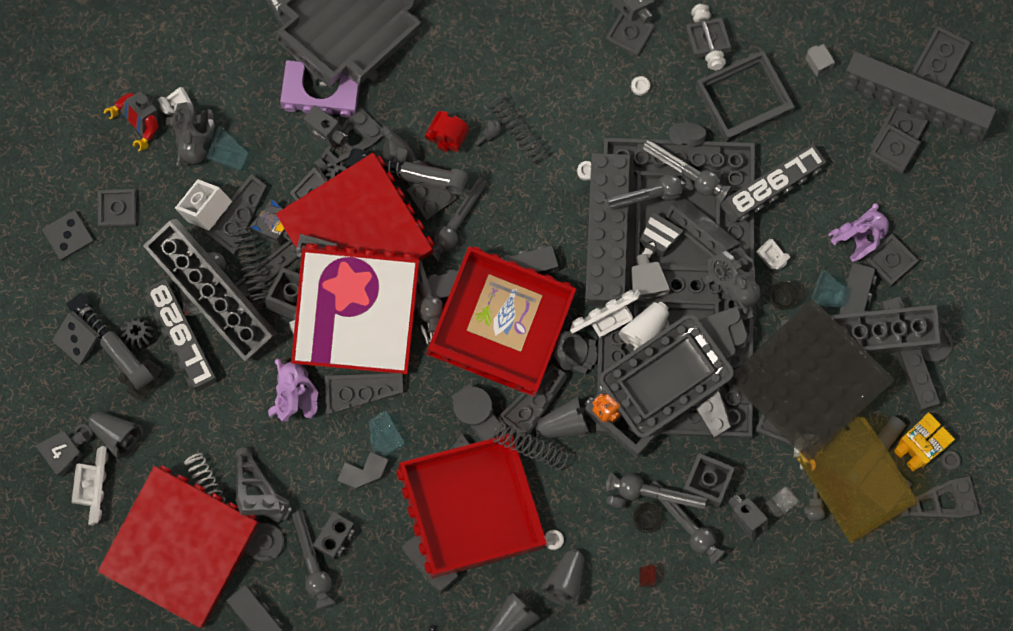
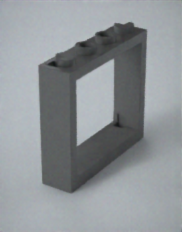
[696,51,795,142]
[584,386,671,458]

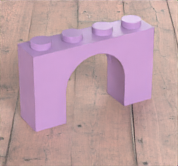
[280,60,360,118]

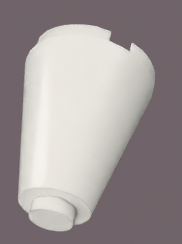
[619,302,669,350]

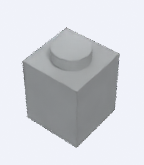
[806,44,835,77]

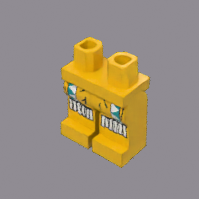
[894,412,955,472]

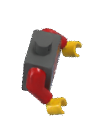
[104,92,159,151]

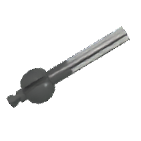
[643,139,732,203]
[604,174,694,210]
[429,177,488,262]
[417,261,444,333]
[606,472,708,510]
[650,480,726,565]
[291,511,335,610]

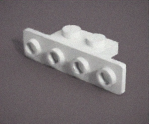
[570,290,640,337]
[72,446,108,525]

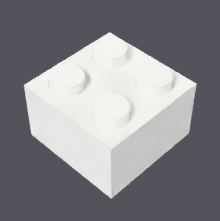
[175,179,232,230]

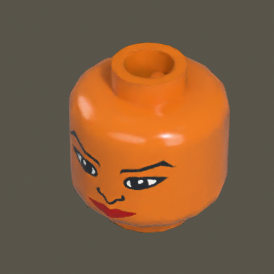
[592,393,621,423]

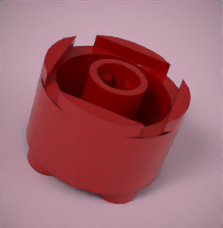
[425,111,469,152]

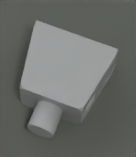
[631,254,669,302]

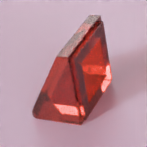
[639,565,656,587]

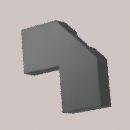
[338,452,389,488]

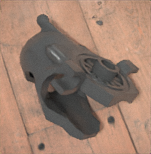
[166,102,215,167]
[701,247,761,314]

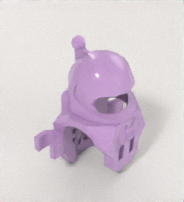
[828,203,889,262]
[268,359,318,422]

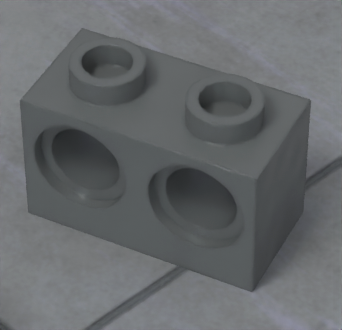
[313,512,356,560]

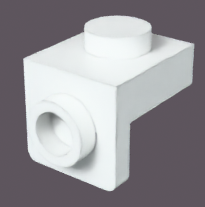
[158,87,192,116]
[756,239,790,269]

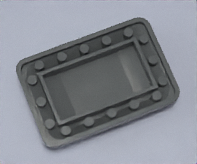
[599,315,733,438]

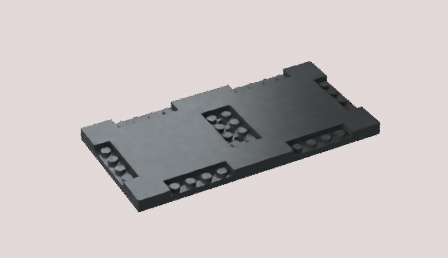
[596,138,755,440]

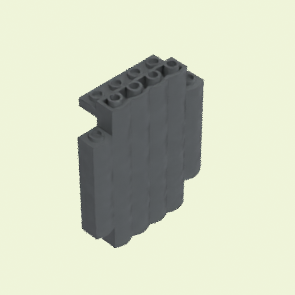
[275,0,421,87]

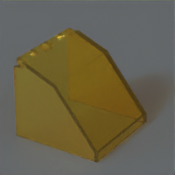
[796,416,918,544]

